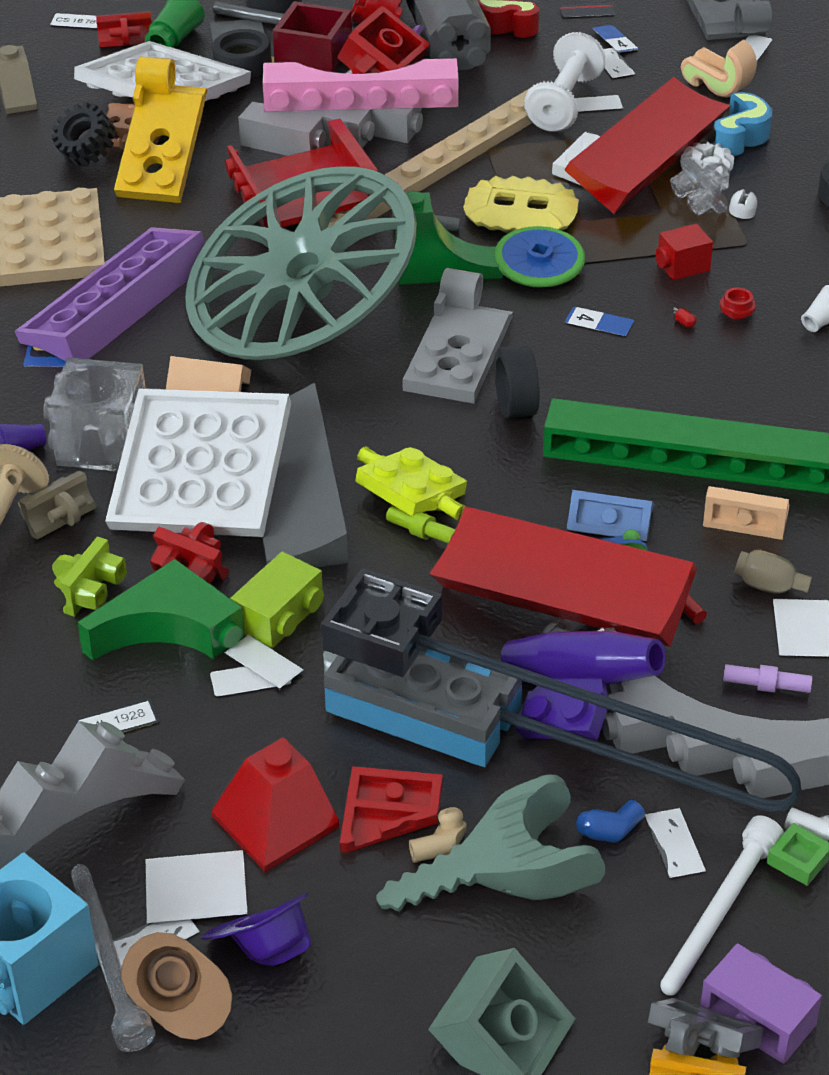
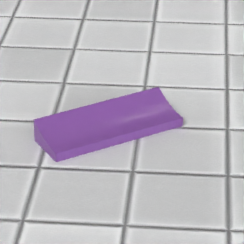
[15,227,205,369]

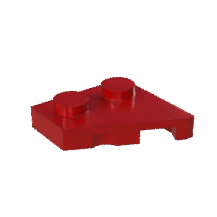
[339,766,443,853]

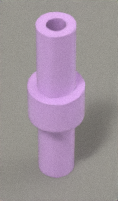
[723,664,812,693]

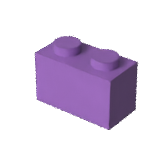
[700,943,822,1064]

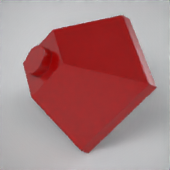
[211,737,340,872]

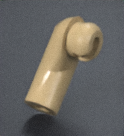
[409,807,467,863]

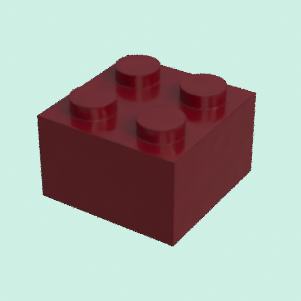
[273,1,352,72]

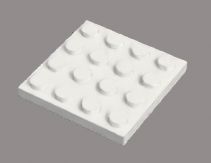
[74,41,251,101]
[105,389,291,537]

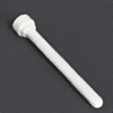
[660,816,784,995]

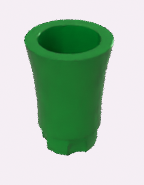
[145,0,205,48]

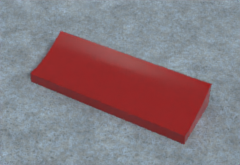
[564,77,731,214]
[429,506,697,647]

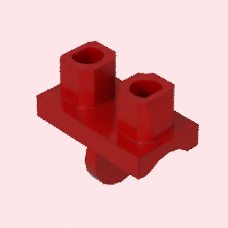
[96,11,152,48]
[149,522,229,584]

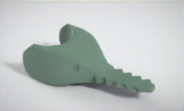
[376,775,605,911]

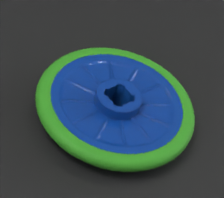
[494,226,585,287]

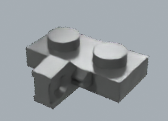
[648,998,764,1058]

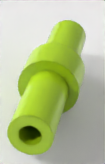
[386,506,456,544]

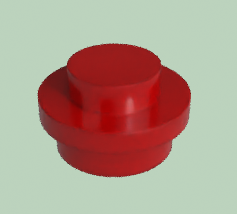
[720,287,756,320]

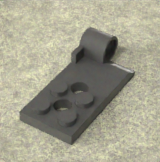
[686,0,772,40]

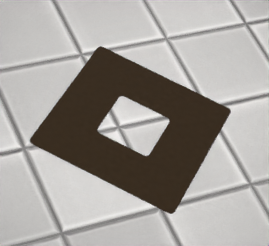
[488,139,747,263]

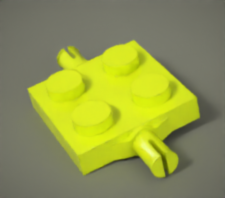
[355,446,467,521]

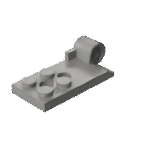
[403,268,513,404]

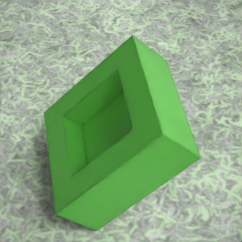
[767,823,829,886]

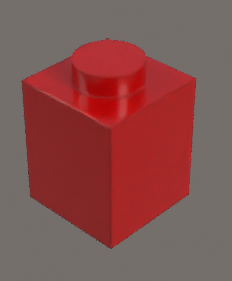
[655,224,713,280]

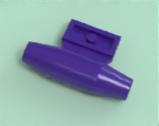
[501,631,666,740]

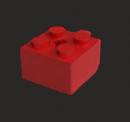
[337,6,430,74]

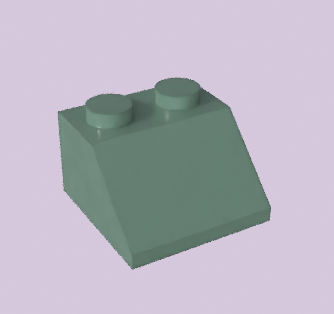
[428,948,576,1075]

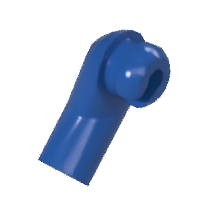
[576,800,645,843]

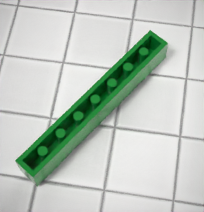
[543,398,829,494]

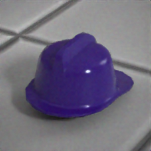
[201,892,311,966]

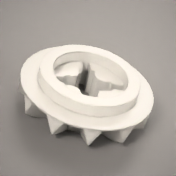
[681,141,734,178]

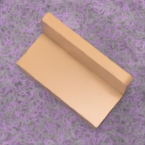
[166,356,251,392]
[703,486,790,540]

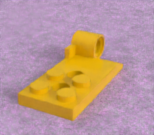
[114,56,207,203]

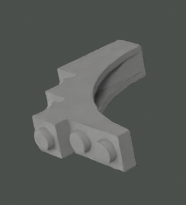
[238,102,423,156]
[597,627,829,798]
[0,721,185,869]

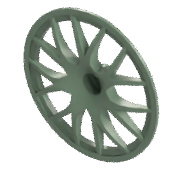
[185,167,417,360]

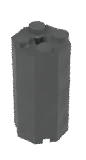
[405,0,491,71]

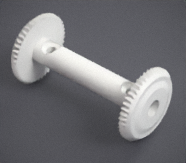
[524,32,606,132]

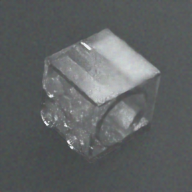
[44,358,145,471]

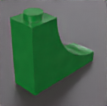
[394,191,503,285]
[77,559,244,660]

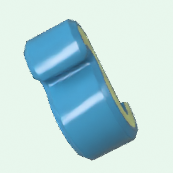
[713,92,773,157]

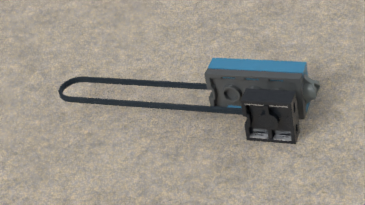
[321,568,802,812]

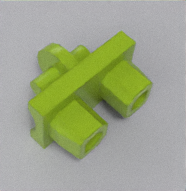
[52,537,127,617]

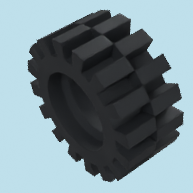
[52,102,116,166]

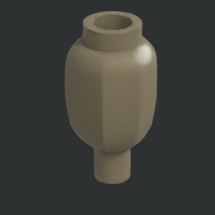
[734,550,812,594]

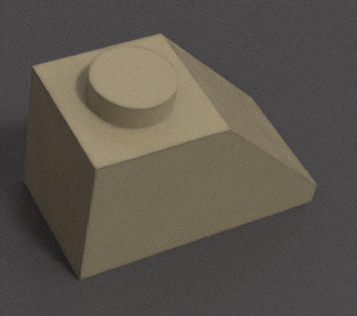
[0,45,37,114]

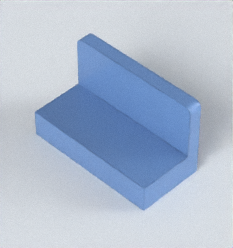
[566,490,655,542]

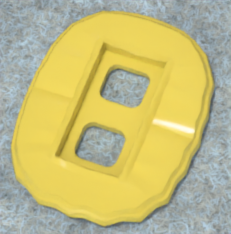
[463,176,579,233]

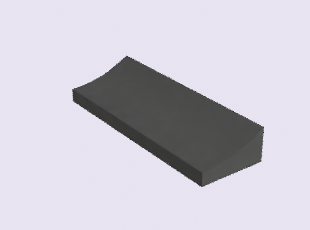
[262,383,348,567]

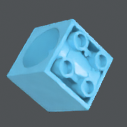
[0,852,99,1025]

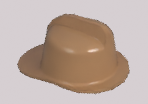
[121,932,232,1040]

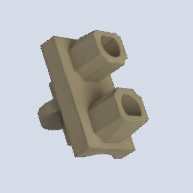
[18,471,96,539]

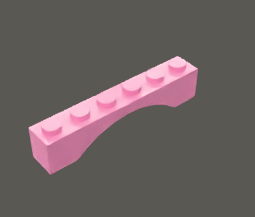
[263,58,459,112]

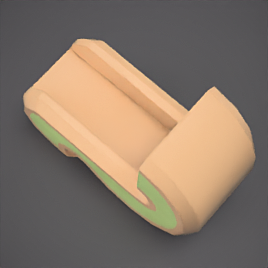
[681,40,757,98]

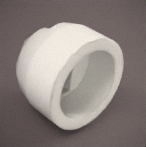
[729,189,757,219]

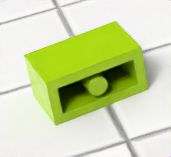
[230,551,324,649]

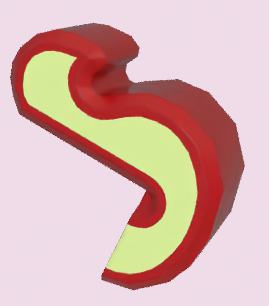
[477,0,539,39]

